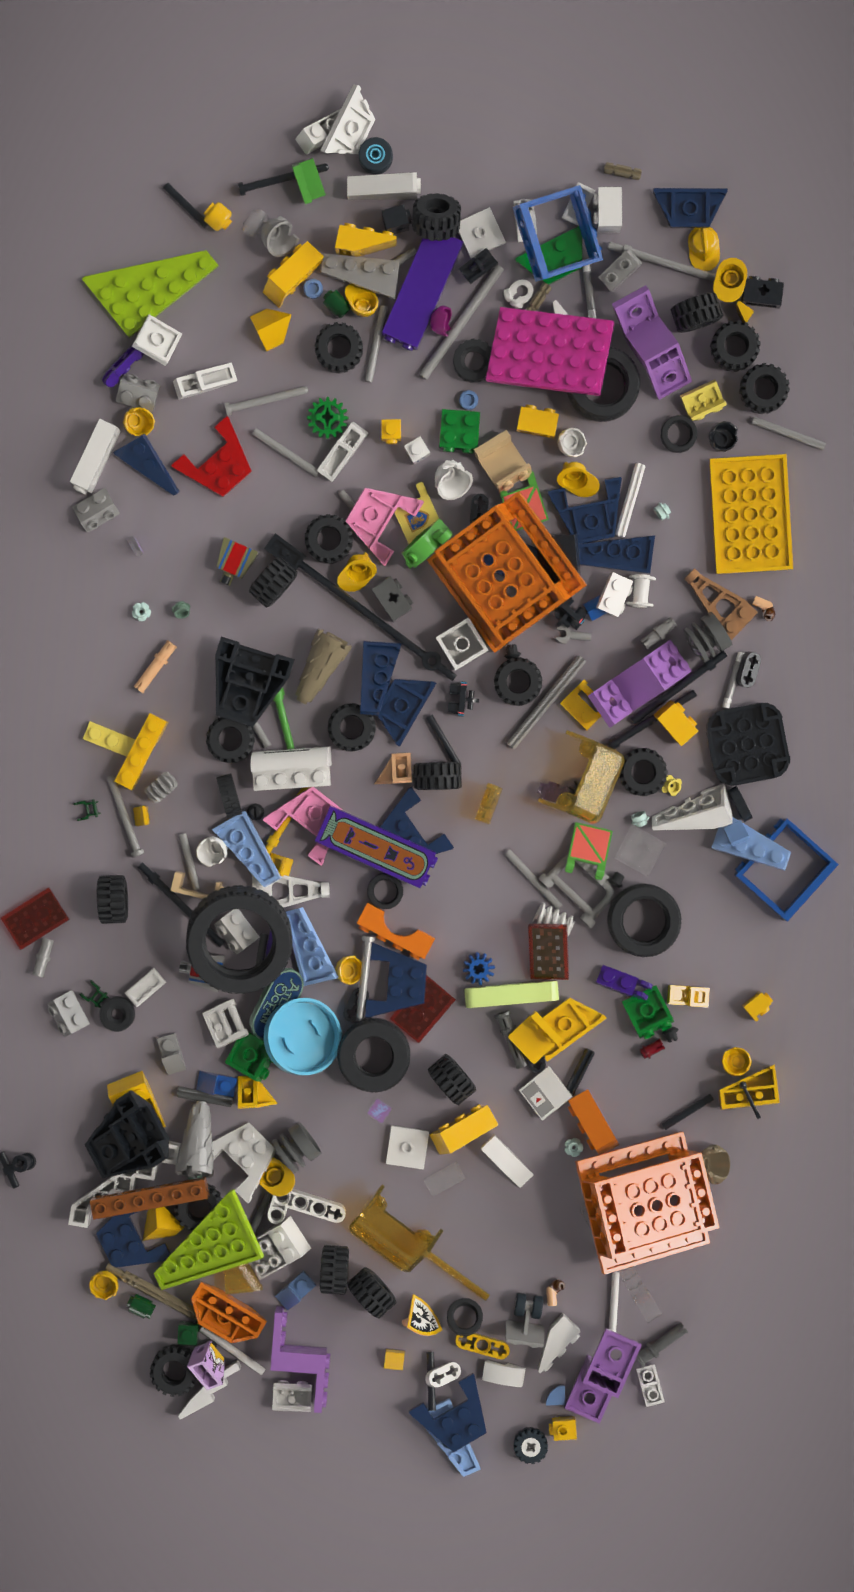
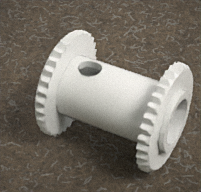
[627,574,656,608]

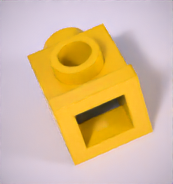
[742,991,773,1021]

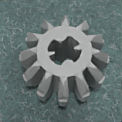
[145,772,178,803]

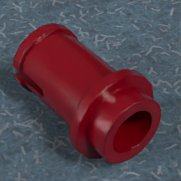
[639,1038,665,1059]

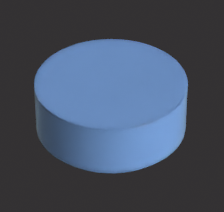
[304,279,323,299]
[459,390,478,410]

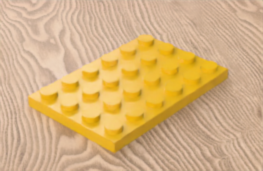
[709,454,793,574]

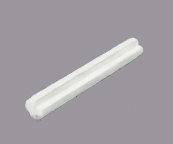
[615,463,645,538]

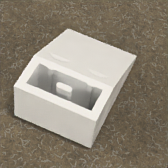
[249,1216,311,1280]

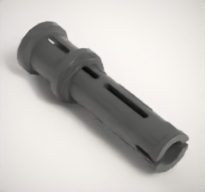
[494,1010,528,1069]
[636,1322,688,1368]

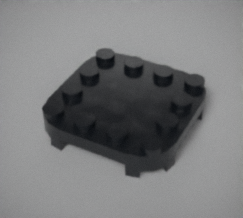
[706,703,790,786]

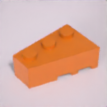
[568,1089,619,1154]

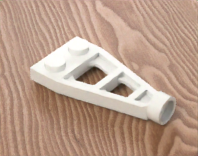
[252,875,330,908]

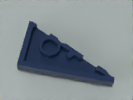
[113,434,180,496]

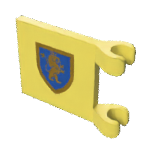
[394,482,439,544]

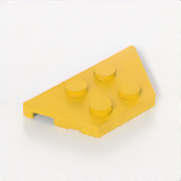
[542,997,607,1062]

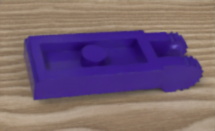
[102,344,144,388]
[596,965,653,1000]

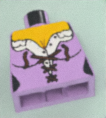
[187,1340,225,1390]

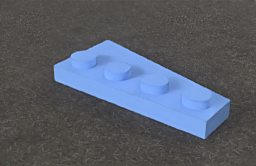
[212,811,281,887]
[712,817,791,871]
[286,907,339,986]
[425,1398,481,1477]

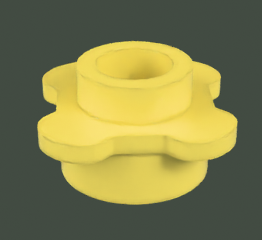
[661,775,682,796]

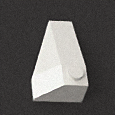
[652,784,732,830]

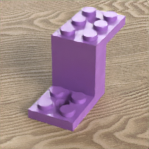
[612,285,692,400]
[588,639,691,728]
[270,1306,330,1413]
[564,1328,642,1424]

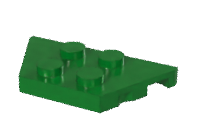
[515,226,582,285]

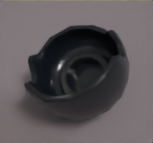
[709,421,738,452]

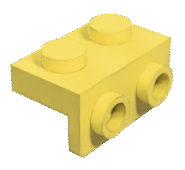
[680,379,727,421]

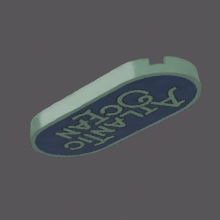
[249,968,304,1040]

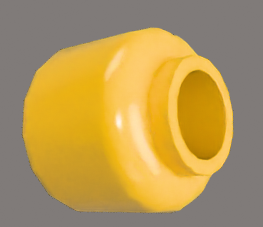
[203,202,232,231]

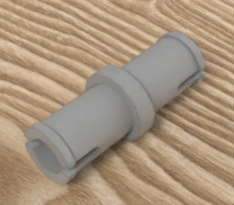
[640,617,677,650]
[32,938,54,978]

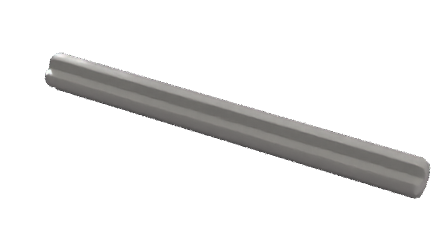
[507,656,586,749]

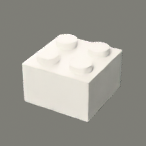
[593,187,622,233]
[436,617,489,671]

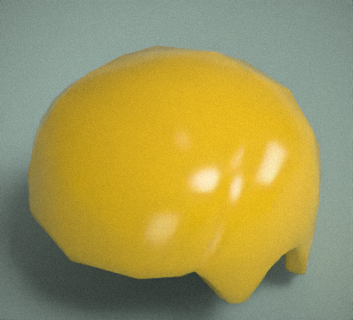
[123,407,155,436]
[335,956,362,985]
[722,1047,751,1076]
[89,1271,119,1300]

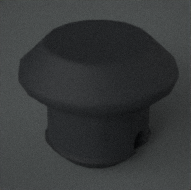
[504,644,521,659]
[247,803,264,821]
[608,872,624,888]
[662,1027,679,1043]

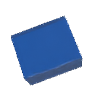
[583,595,607,621]

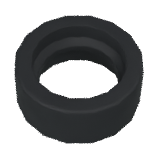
[660,415,698,453]
[367,873,403,909]
[447,1298,483,1336]

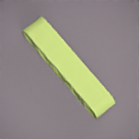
[464,980,559,1008]

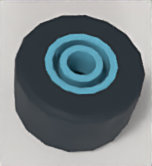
[358,137,393,175]

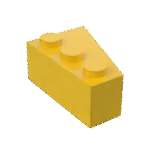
[262,241,324,308]
[718,1064,780,1110]
[429,1104,498,1155]

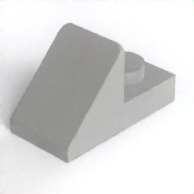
[157,1033,186,1075]

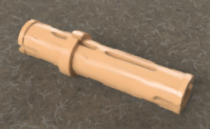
[134,640,177,693]

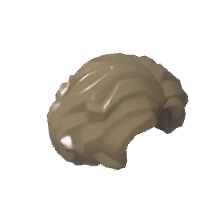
[701,1145,730,1184]

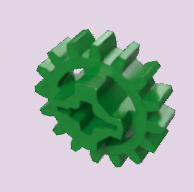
[307,397,349,439]

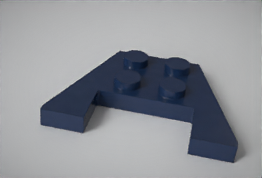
[548,477,622,544]
[381,786,454,854]
[365,943,427,1018]
[96,1211,171,1268]
[409,1373,487,1452]

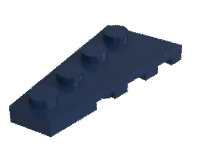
[578,535,655,574]

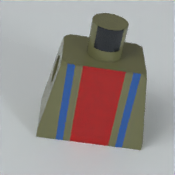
[217,537,259,586]

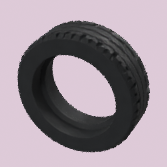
[186,885,292,994]

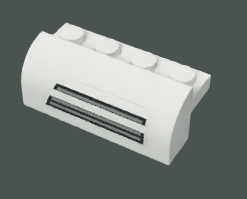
[251,746,332,791]

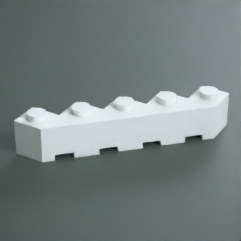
[68,1141,181,1228]

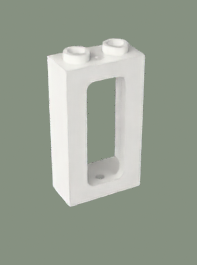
[70,419,121,495]

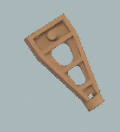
[684,568,758,640]

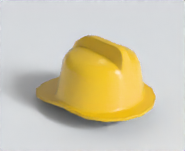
[688,227,720,271]
[713,258,747,302]
[557,462,600,497]
[337,552,377,592]
[259,1158,295,1197]

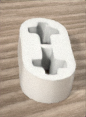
[425,1362,461,1388]

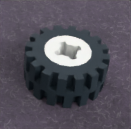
[513,1427,548,1464]

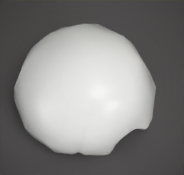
[557,428,587,457]
[196,836,228,867]

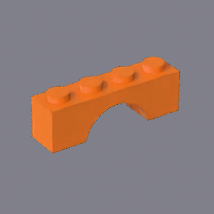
[357,902,435,960]

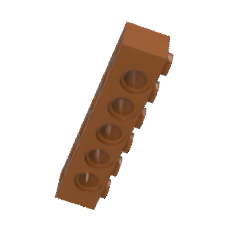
[90,1176,209,1220]

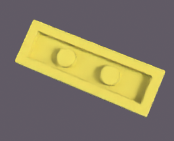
[83,721,136,757]

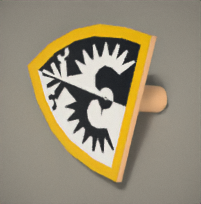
[402,1294,442,1336]

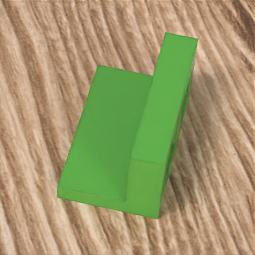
[291,158,326,204]

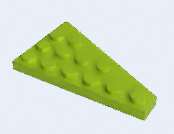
[82,250,219,338]
[154,1189,264,1290]

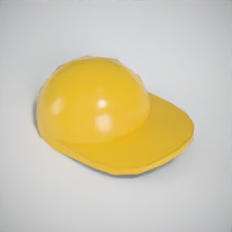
[344,284,379,317]

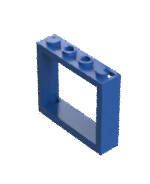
[512,185,603,282]
[734,818,839,922]

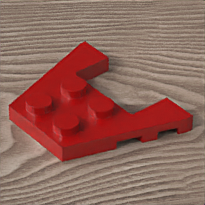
[171,416,252,497]

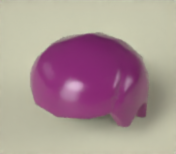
[430,306,452,337]

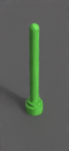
[273,688,295,749]

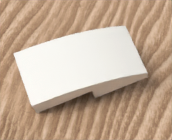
[482,1360,526,1387]
[636,1364,665,1407]

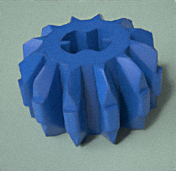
[463,952,495,985]

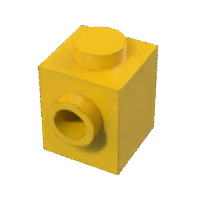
[381,419,401,444]
[549,1416,577,1441]

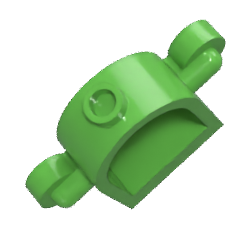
[401,518,453,569]

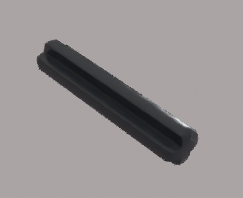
[566,1048,595,1102]

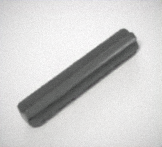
[177,1087,233,1107]

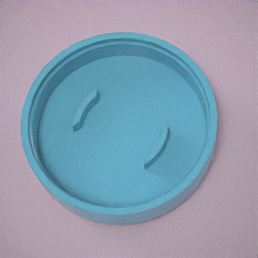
[264,998,342,1076]

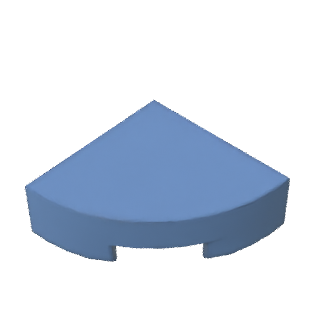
[546,1385,565,1406]

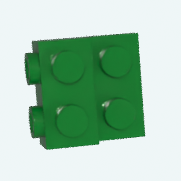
[439,409,480,454]
[622,985,674,1039]
[225,1031,273,1082]

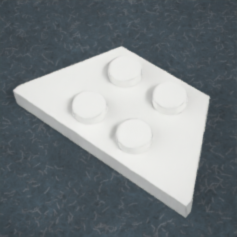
[320,84,375,154]

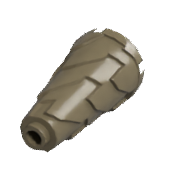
[295,628,352,704]

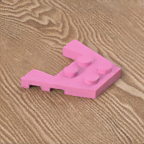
[345,488,424,566]
[262,787,342,866]

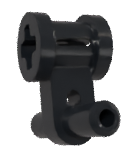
[0,1151,36,1189]

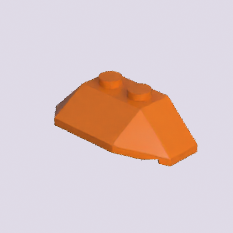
[191,1282,267,1343]

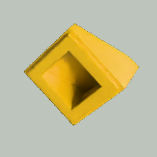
[735,301,754,323]
[133,806,150,826]
[270,853,293,876]
[384,1349,405,1370]

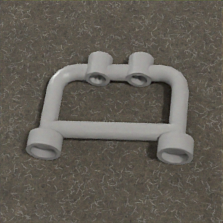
[538,854,614,928]

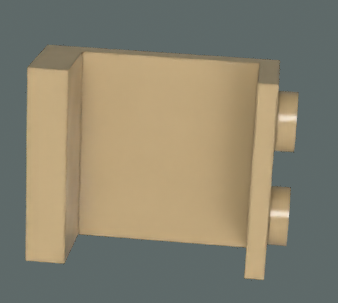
[474,430,532,493]
[170,871,224,899]

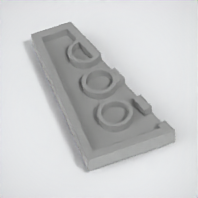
[321,253,400,300]

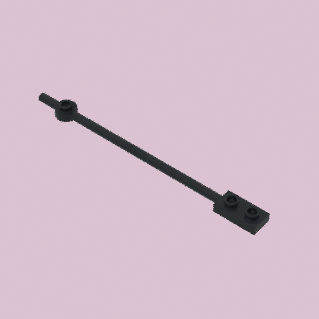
[264,533,457,681]

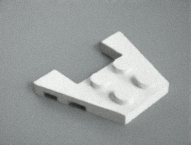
[212,1123,276,1203]

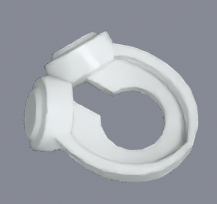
[504,280,534,309]

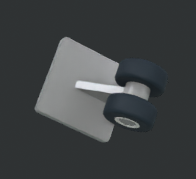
[505,1293,544,1348]

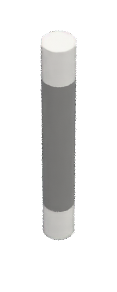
[583,264,596,318]
[722,652,744,709]

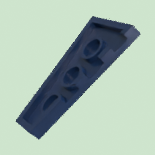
[360,641,402,715]

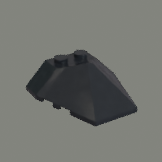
[215,636,295,727]
[85,1090,169,1178]

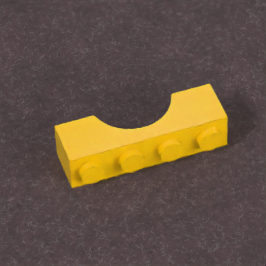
[114,713,169,790]

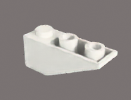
[295,109,341,155]
[538,1313,580,1373]

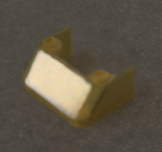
[538,730,624,824]
[349,1185,443,1272]

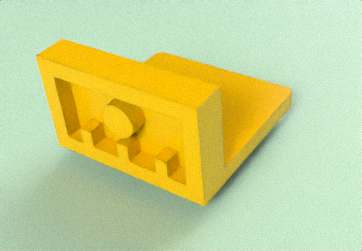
[508,1010,563,1064]

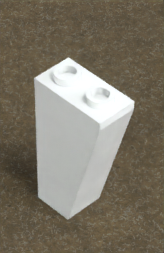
[347,172,421,200]

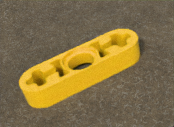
[455,1333,510,1359]

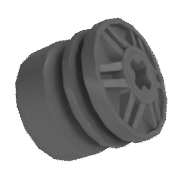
[683,612,733,663]
[272,1121,322,1173]

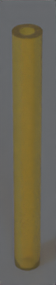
[424,1250,490,1301]

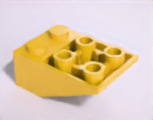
[335,223,397,257]
[107,1071,166,1127]

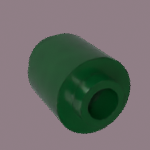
[323,290,351,319]
[126,1294,156,1319]

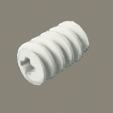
[532,902,575,939]

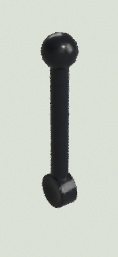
[739,1081,761,1119]

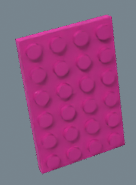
[486,307,614,396]

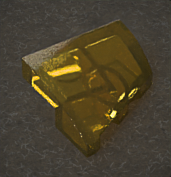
[475,783,503,824]
[224,1263,263,1294]

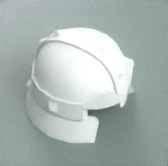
[435,460,473,500]

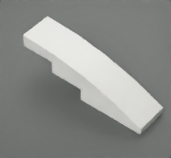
[178,1359,241,1420]

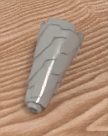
[175,1101,214,1178]

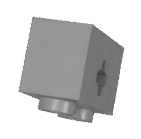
[598,249,643,291]

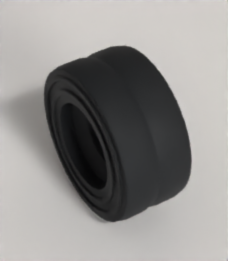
[100,996,135,1032]

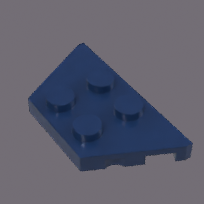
[653,188,728,228]
[377,679,437,747]

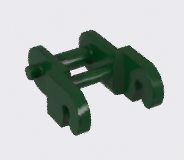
[74,799,101,821]
[79,980,109,1008]

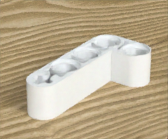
[268,1189,346,1224]

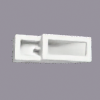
[173,362,237,400]
[317,422,369,482]
[481,1134,534,1188]

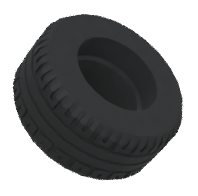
[337,1018,410,1093]

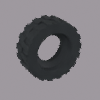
[453,338,492,383]
[216,773,242,818]

